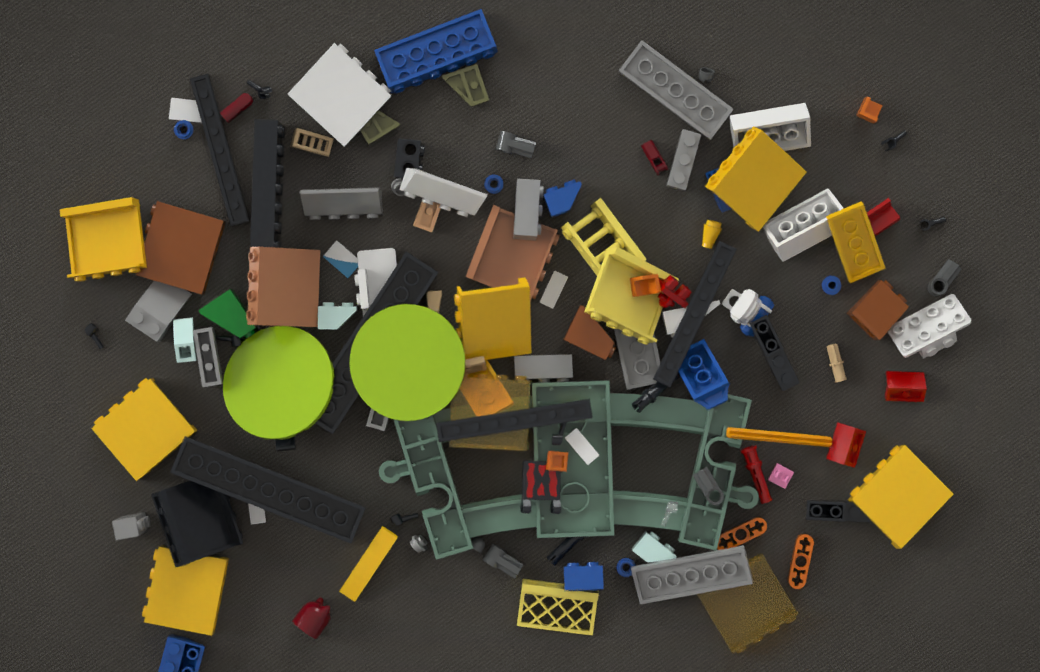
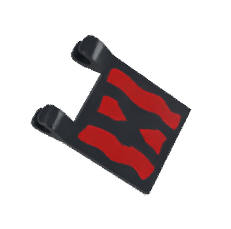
[520,461,561,514]

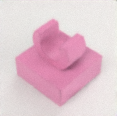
[768,463,794,489]

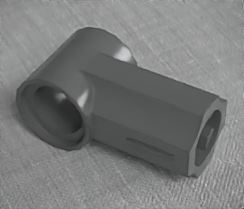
[495,131,536,159]
[927,259,962,296]
[692,467,724,505]
[482,543,523,578]

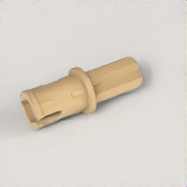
[827,344,847,382]

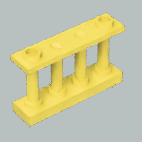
[561,198,647,276]

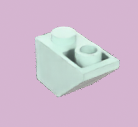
[318,302,358,329]
[173,317,197,363]
[631,531,677,563]

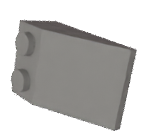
[125,281,192,342]

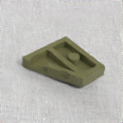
[442,64,489,107]
[360,110,400,145]

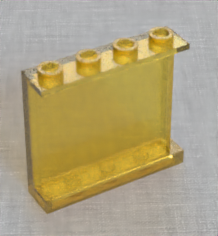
[449,373,532,451]
[697,553,798,654]

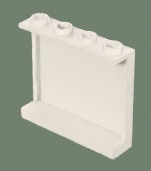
[288,43,392,147]

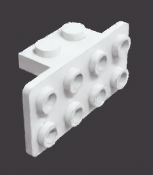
[355,248,397,316]
[888,294,971,359]

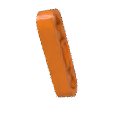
[717,517,767,550]
[788,533,814,589]

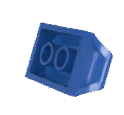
[678,339,729,410]

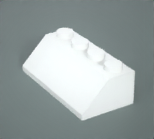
[730,103,811,151]
[399,168,487,217]
[762,188,844,262]

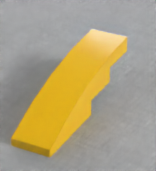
[339,526,398,602]

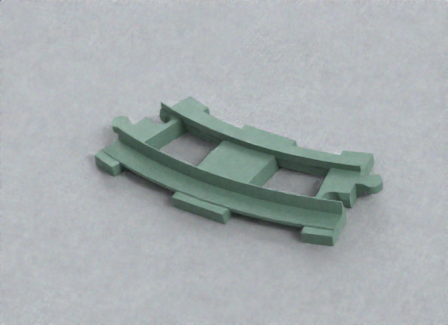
[379,380,759,560]

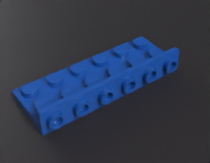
[374,9,498,93]

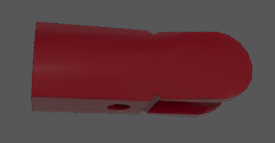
[220,93,253,123]
[641,140,669,175]

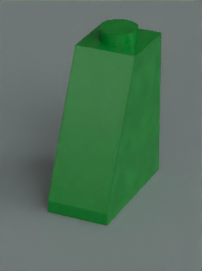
[198,289,258,339]

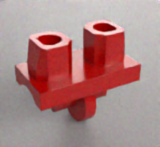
[658,275,692,308]

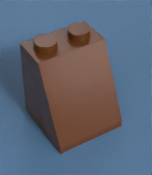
[846,280,909,340]
[563,305,616,360]

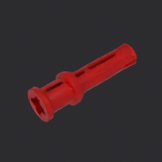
[740,445,772,504]

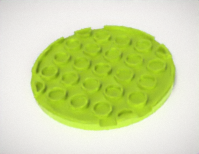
[350,304,466,421]
[223,326,334,440]

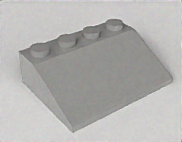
[300,188,383,220]

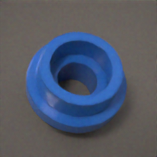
[174,120,194,139]
[484,175,503,194]
[822,276,841,295]
[617,558,636,577]

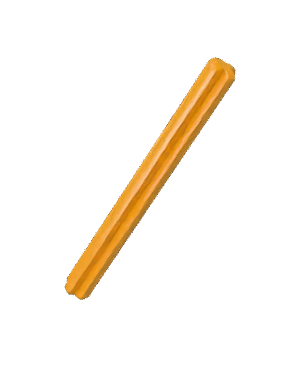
[726,427,832,447]

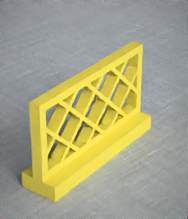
[517,579,599,636]

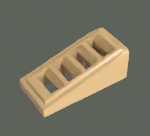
[290,128,334,157]
[426,290,442,313]

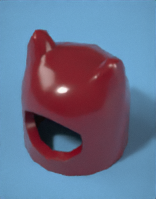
[292,597,331,639]

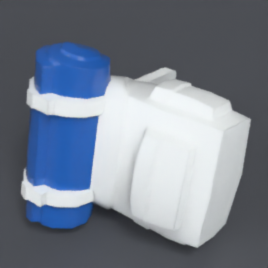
[722,289,774,337]

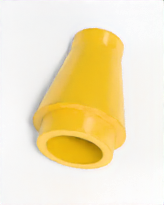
[701,219,722,249]

